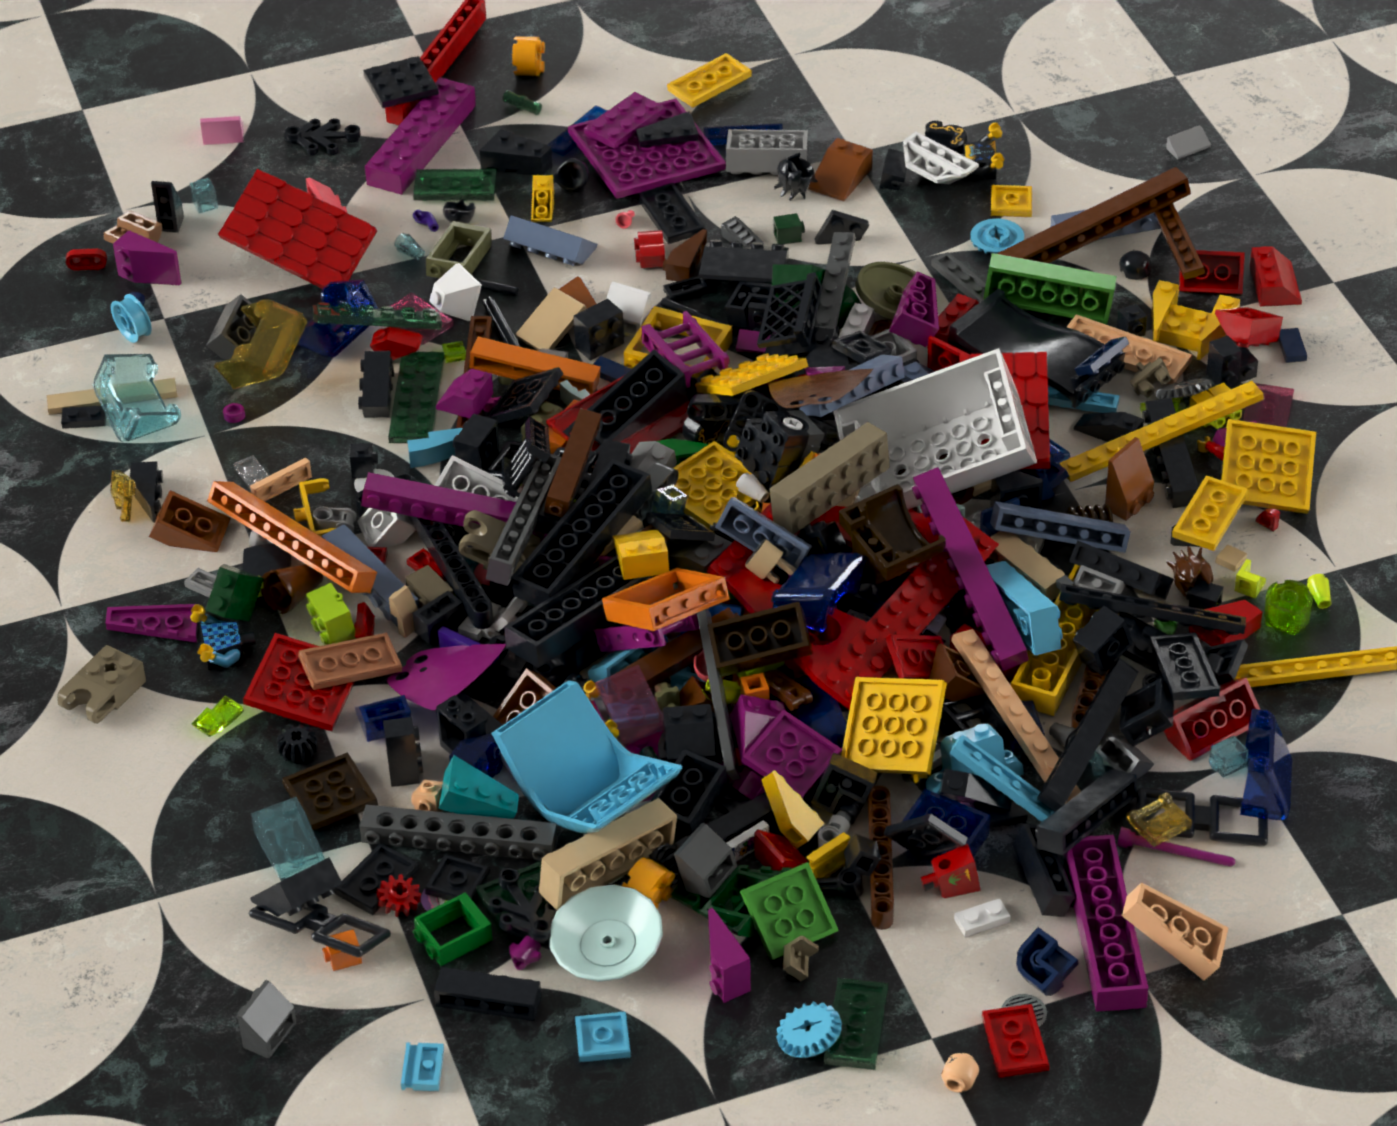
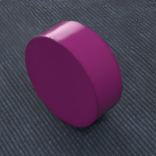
[223,403,245,423]

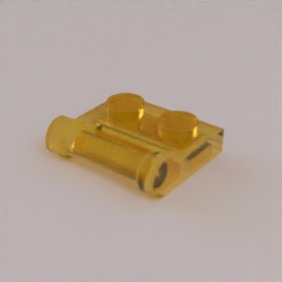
[1126,793,1193,847]

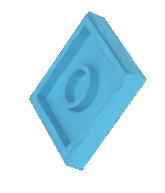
[575,1011,631,1062]

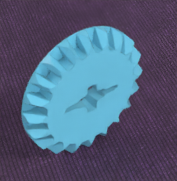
[971,219,1024,254]
[776,1001,842,1058]

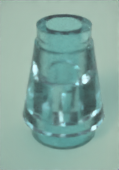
[394,233,425,260]

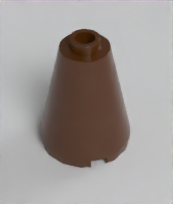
[261,564,323,614]

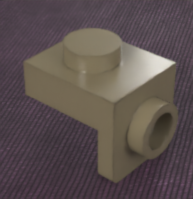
[783,936,819,981]

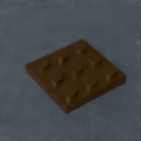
[282,752,378,831]

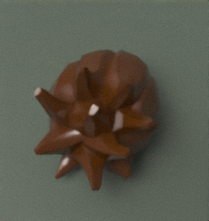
[1166,546,1214,597]

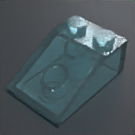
[251,797,325,881]

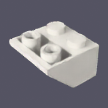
[606,282,651,337]

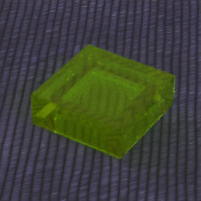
[442,341,466,363]

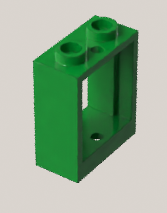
[413,892,493,966]

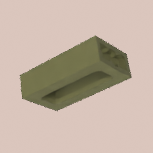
[426,221,492,278]

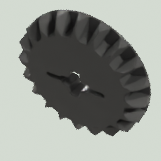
[1156,378,1212,399]

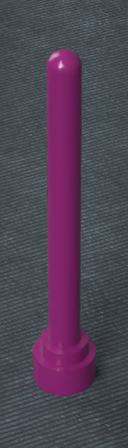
[1117,827,1236,867]

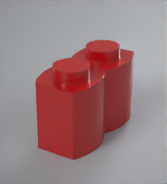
[634,230,665,268]

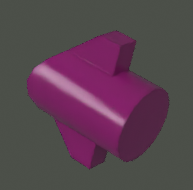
[509,936,542,970]

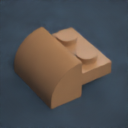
[104,210,162,244]

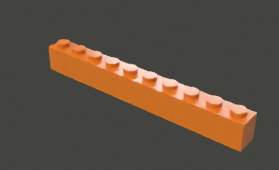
[207,481,377,593]

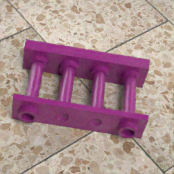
[642,311,730,388]
[594,613,699,652]

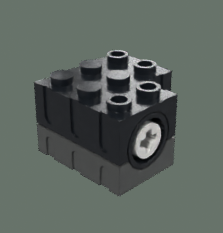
[735,410,824,493]

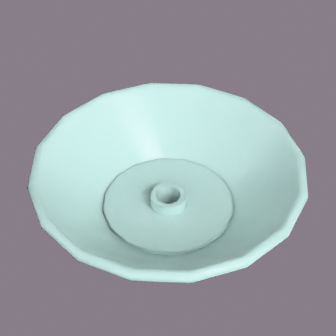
[549,885,663,982]

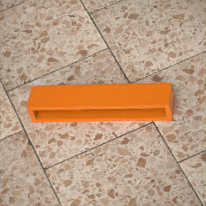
[469,337,601,395]

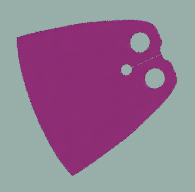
[387,644,506,711]

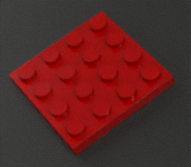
[243,633,355,732]

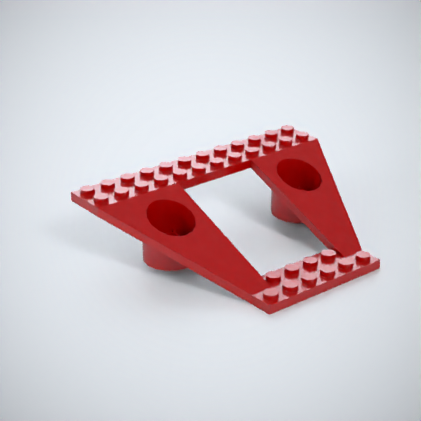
[707,503,999,710]

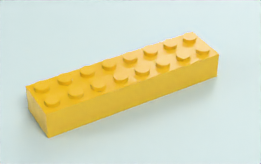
[1011,564,1101,716]

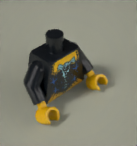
[961,122,1004,179]

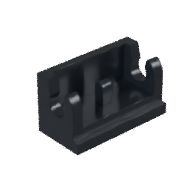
[879,149,907,190]

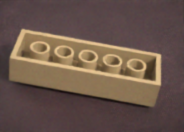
[539,798,677,910]

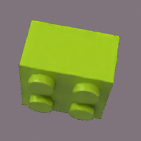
[306,583,356,645]

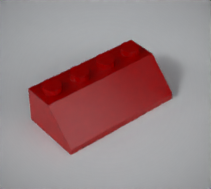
[1164,678,1265,761]

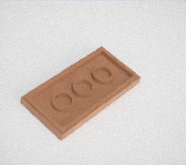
[298,633,402,690]

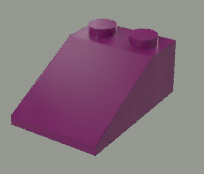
[113,230,182,285]
[730,695,786,766]
[708,908,751,1003]

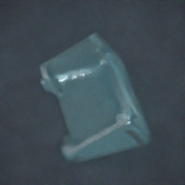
[93,354,182,442]

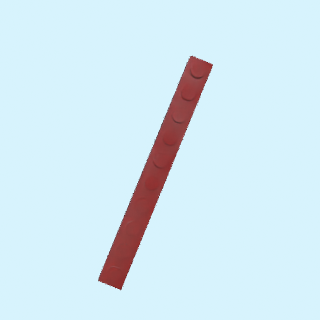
[385,0,487,126]

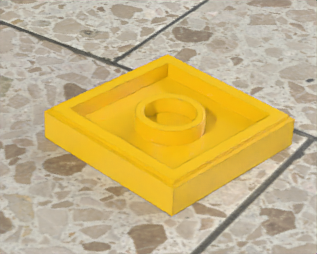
[991,185,1032,217]

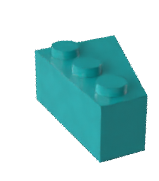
[439,755,519,819]

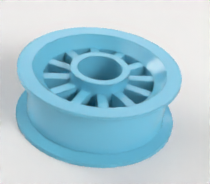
[111,294,152,343]

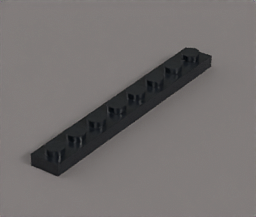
[1059,584,1246,635]

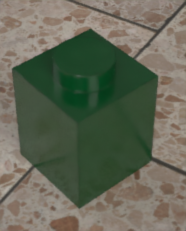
[773,213,805,244]

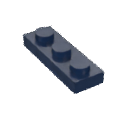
[1074,336,1129,377]

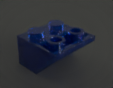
[355,695,411,742]
[449,734,503,778]

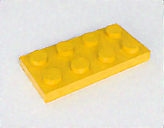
[667,53,752,108]
[1172,476,1248,551]

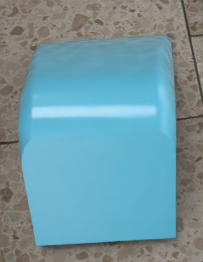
[491,680,682,833]

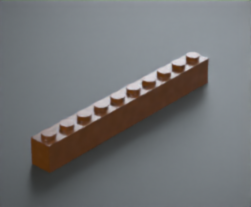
[996,167,1191,263]

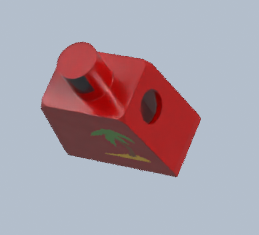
[920,844,981,898]

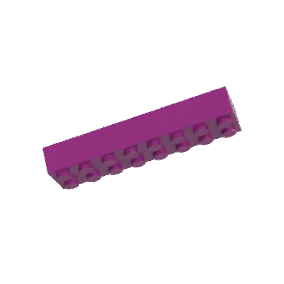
[365,78,476,195]
[1063,835,1149,1012]

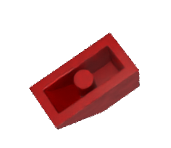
[370,326,423,361]

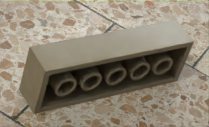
[770,422,890,534]

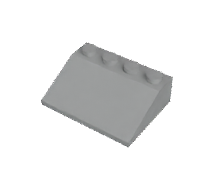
[726,129,808,175]

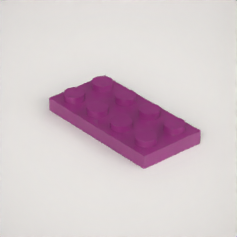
[584,92,665,149]

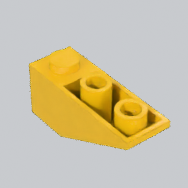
[531,175,554,222]
[761,770,824,848]

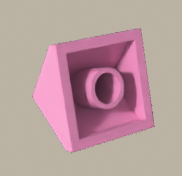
[200,116,244,145]

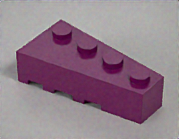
[889,271,939,347]

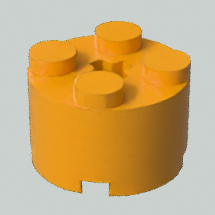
[512,36,545,76]
[622,857,675,910]

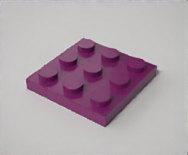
[741,709,842,799]

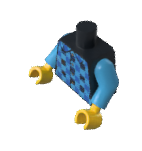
[190,604,256,670]

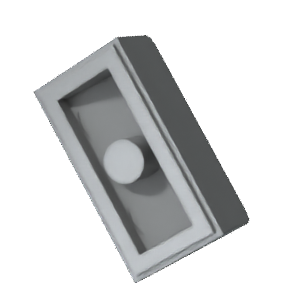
[1166,126,1211,159]
[1074,565,1125,594]

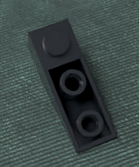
[130,461,163,523]

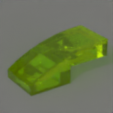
[192,695,244,737]

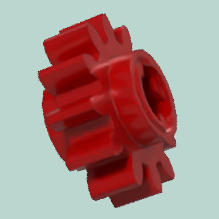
[377,874,421,917]

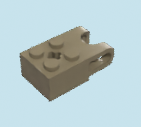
[459,510,541,573]
[57,645,146,724]

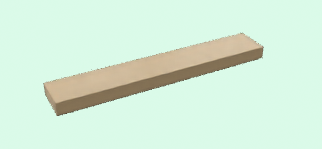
[47,378,177,415]

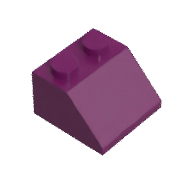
[436,368,493,418]

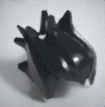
[774,152,818,201]

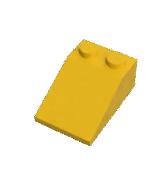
[612,529,669,580]

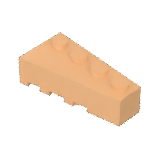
[1122,882,1229,981]

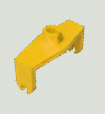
[293,478,336,537]

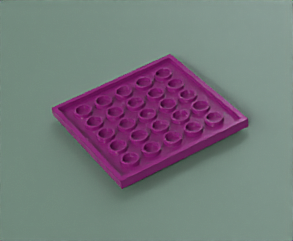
[568,98,726,199]

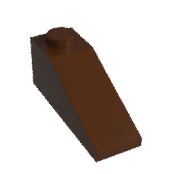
[663,229,707,281]

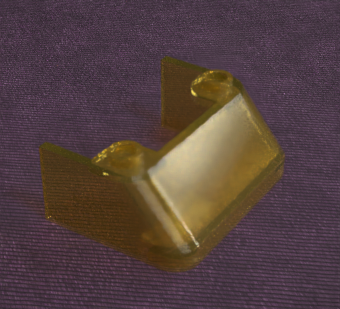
[214,299,307,389]

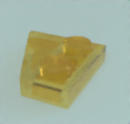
[110,470,136,522]

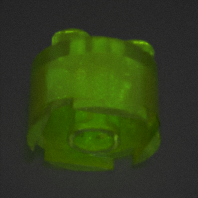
[1264,580,1313,635]

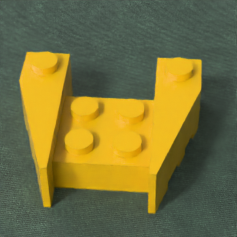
[1151,280,1240,360]

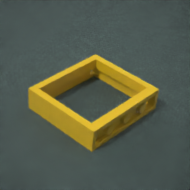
[624,306,732,378]

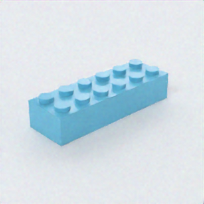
[986,561,1063,656]

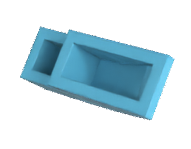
[407,428,463,468]

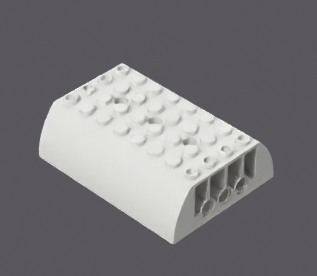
[833,348,1037,509]

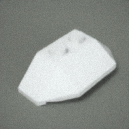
[903,132,979,184]

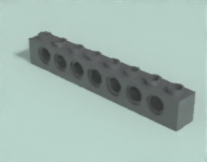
[486,454,561,586]
[360,805,558,861]

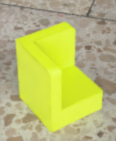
[1234,559,1266,599]

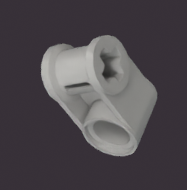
[313,506,357,533]

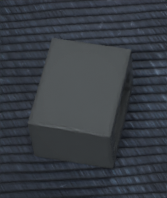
[1056,575,1074,591]

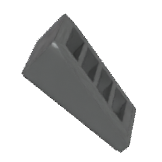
[721,216,764,245]

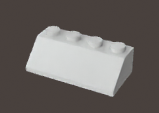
[434,455,518,502]

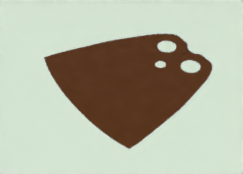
[768,369,873,408]

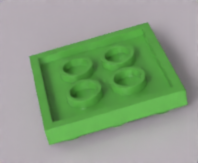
[740,862,839,961]

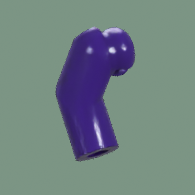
[413,209,439,232]

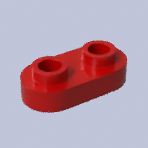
[65,248,107,270]

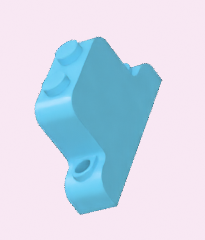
[926,724,1024,804]

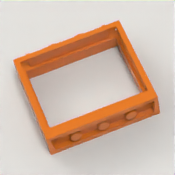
[602,568,729,631]

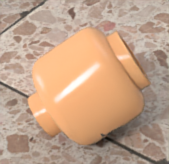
[941,1053,979,1093]

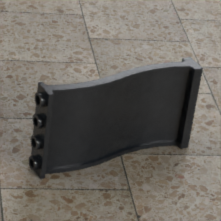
[947,289,1125,408]

